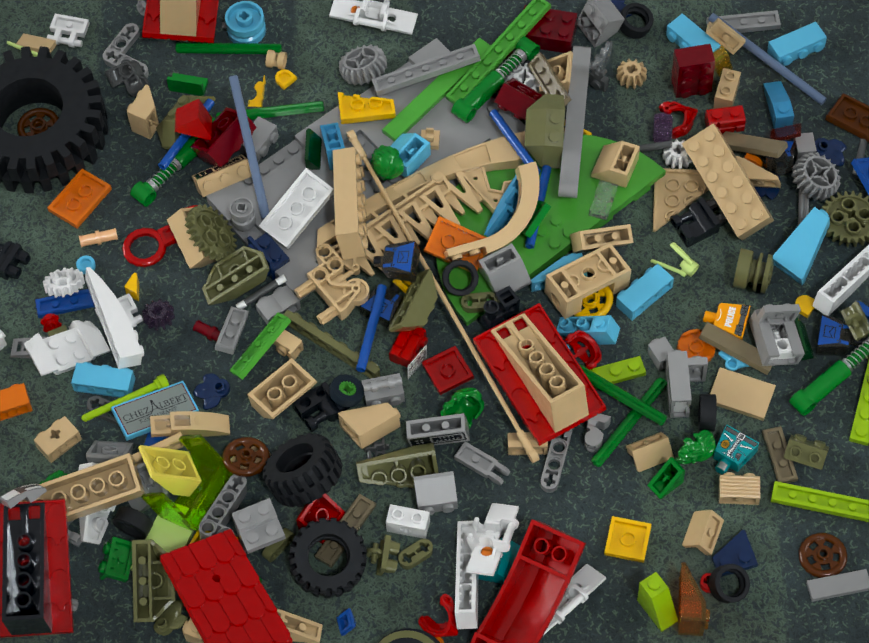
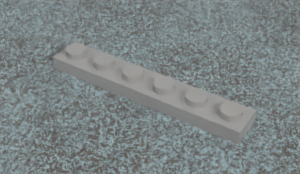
[372,44,481,96]

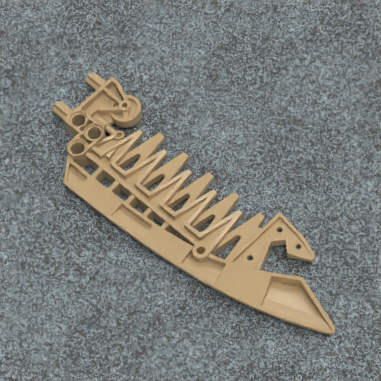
[294,131,530,325]

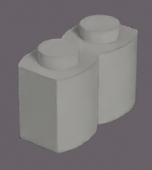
[256,285,301,325]

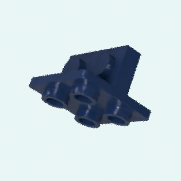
[247,232,290,280]

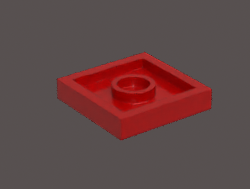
[421,346,474,395]

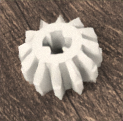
[662,138,692,169]

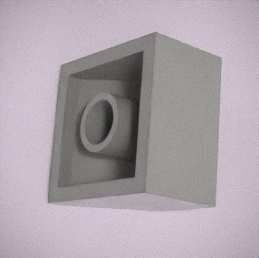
[414,471,458,515]

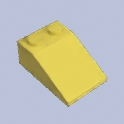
[138,445,201,497]

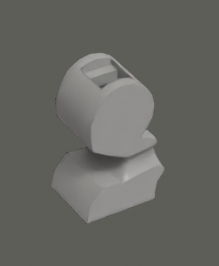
[584,414,611,452]

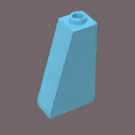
[773,207,830,285]

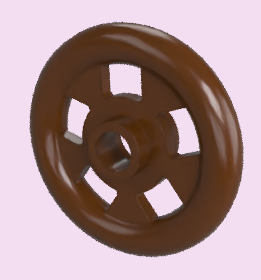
[17,108,59,136]
[222,437,270,477]
[799,533,847,578]

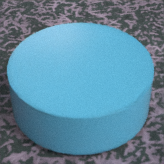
[76,255,96,274]

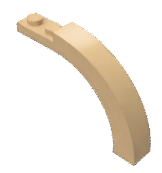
[444,161,539,261]

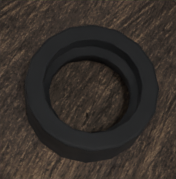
[620,3,654,39]
[442,260,479,296]
[698,394,717,432]
[112,506,153,539]
[709,564,750,604]

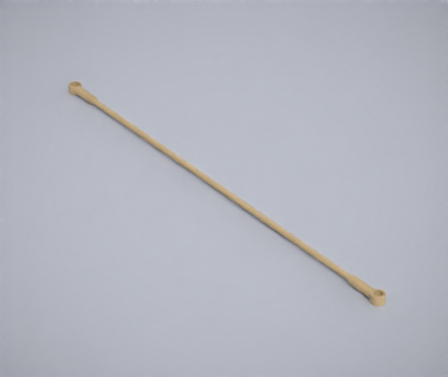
[346,129,540,463]

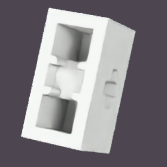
[386,504,430,539]

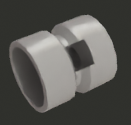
[229,197,256,231]

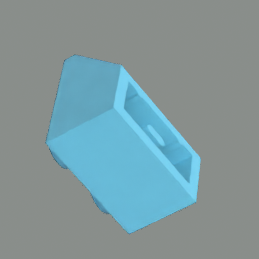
[391,133,431,178]

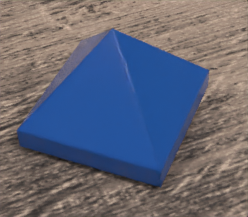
[336,608,356,636]

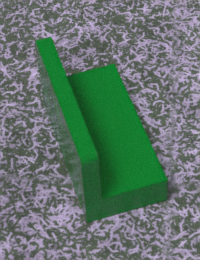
[167,73,208,96]

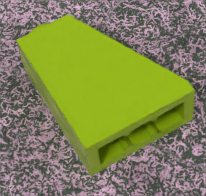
[637,572,678,632]

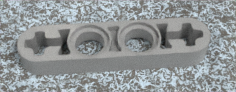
[541,429,572,493]

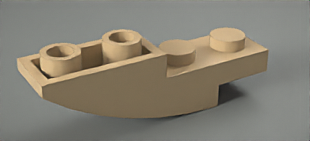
[150,411,230,438]

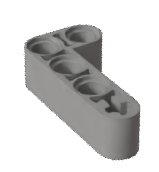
[199,475,247,540]

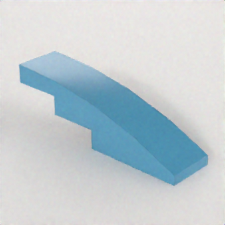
[484,175,518,237]

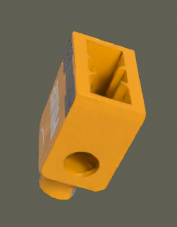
[703,303,751,340]

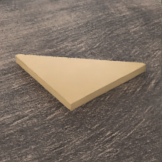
[653,168,709,232]

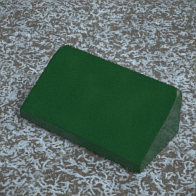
[305,128,322,170]
[794,317,814,361]

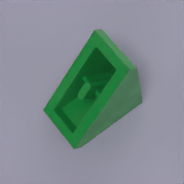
[647,457,685,499]

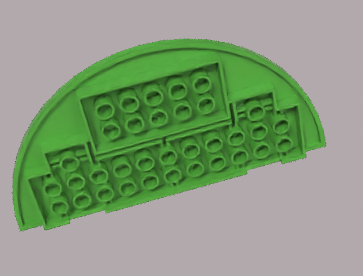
[436,134,666,326]

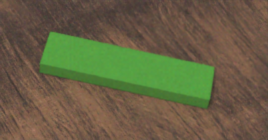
[230,312,291,380]

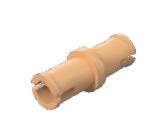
[79,228,118,247]

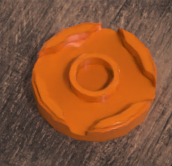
[677,329,716,362]

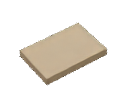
[710,367,776,421]

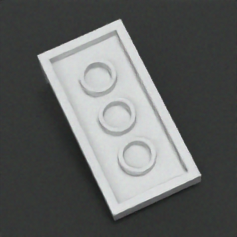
[259,168,334,249]

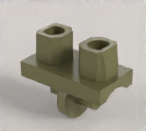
[840,301,869,341]
[366,534,400,576]

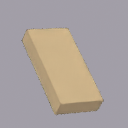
[16,33,56,54]

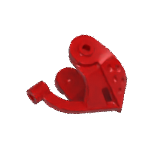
[659,101,698,139]
[564,330,602,370]
[418,594,458,637]

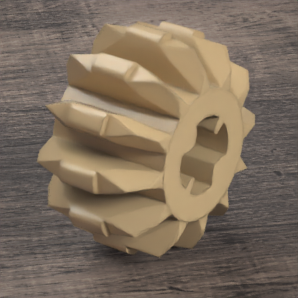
[616,59,647,90]

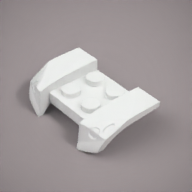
[23,320,110,376]

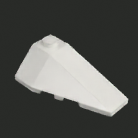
[78,462,116,545]

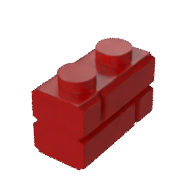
[705,105,746,134]
[389,327,428,368]

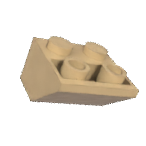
[127,85,159,139]
[591,141,640,188]

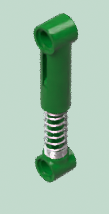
[451,36,540,123]
[130,116,215,207]
[789,334,869,417]

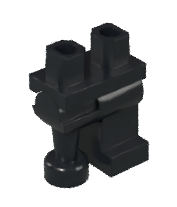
[670,198,727,248]
[0,241,31,280]
[480,285,520,331]
[293,381,350,432]

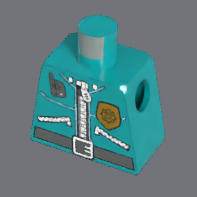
[714,425,759,475]

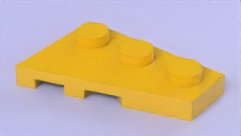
[338,92,396,124]

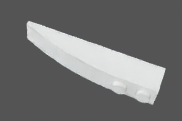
[812,245,869,317]
[85,267,144,369]
[455,521,479,629]

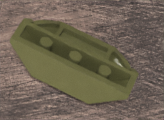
[524,94,565,169]
[156,95,216,149]
[202,246,270,305]
[389,269,438,332]
[132,539,176,623]

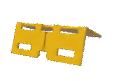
[248,75,266,107]

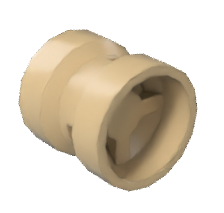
[266,50,287,70]

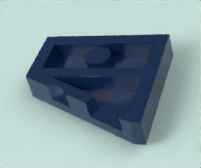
[712,530,758,577]

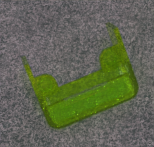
[141,434,233,531]

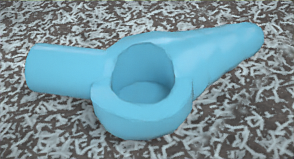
[718,351,751,371]

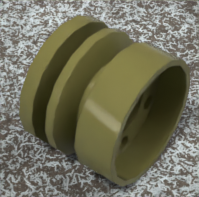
[733,248,774,294]

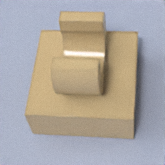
[421,128,440,150]

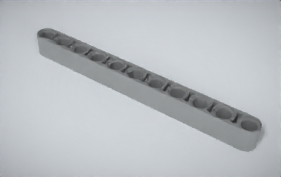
[558,45,591,198]

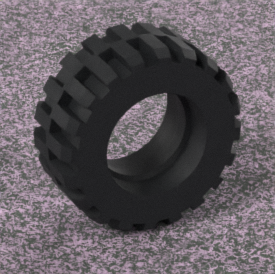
[263,433,342,507]
[289,518,367,599]

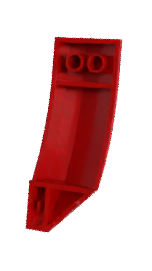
[471,519,586,643]

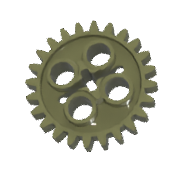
[821,191,869,247]
[185,204,237,262]

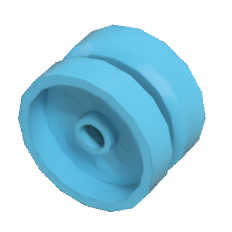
[225,1,266,43]

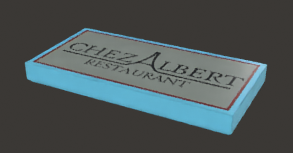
[111,381,199,441]

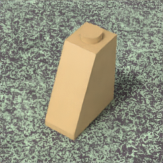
[338,402,401,449]

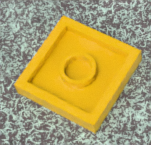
[604,516,652,563]

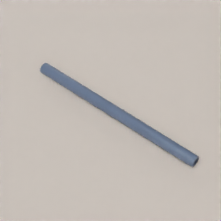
[708,13,827,105]
[229,75,269,220]

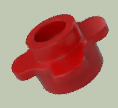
[40,313,62,332]

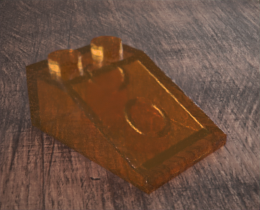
[678,562,710,636]

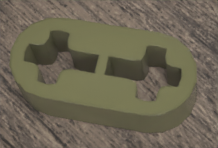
[461,292,498,313]
[262,528,295,563]
[398,539,433,570]

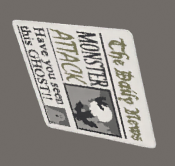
[408,345,427,379]

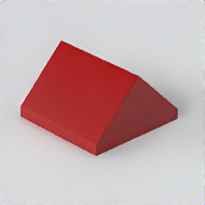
[174,99,212,140]
[296,493,346,544]

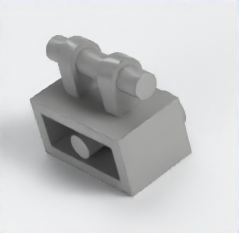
[361,373,405,407]

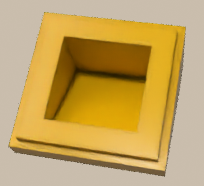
[124,272,139,301]

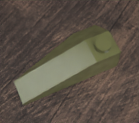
[356,443,439,488]

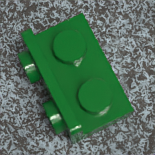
[98,537,132,583]

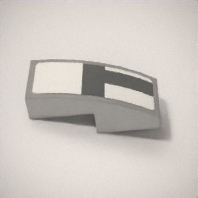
[0,484,47,509]

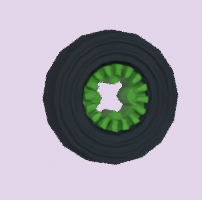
[329,374,364,407]

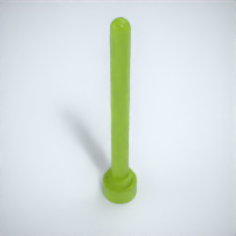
[81,374,169,422]

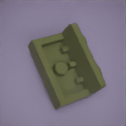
[784,434,829,470]

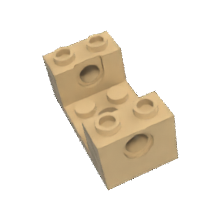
[544,243,631,319]

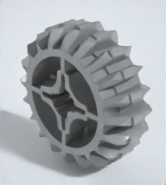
[339,44,387,86]
[791,152,841,201]

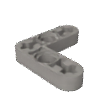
[103,23,149,78]

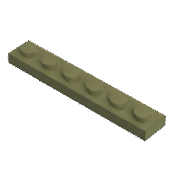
[283,310,381,379]

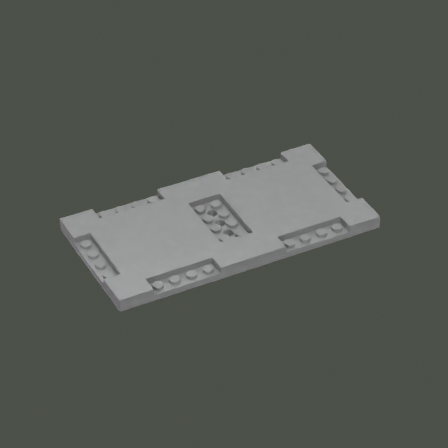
[206,38,525,301]

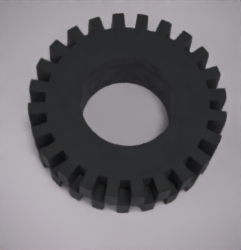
[0,46,108,193]

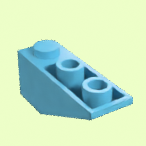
[557,315,620,345]

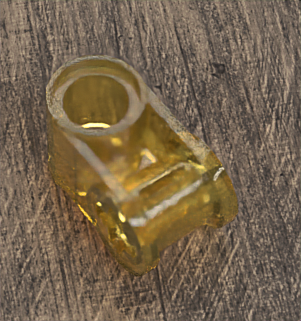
[713,45,733,77]

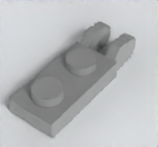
[454,442,510,485]

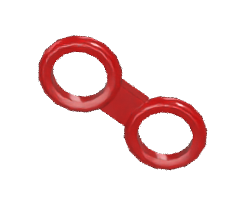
[122,205,198,267]

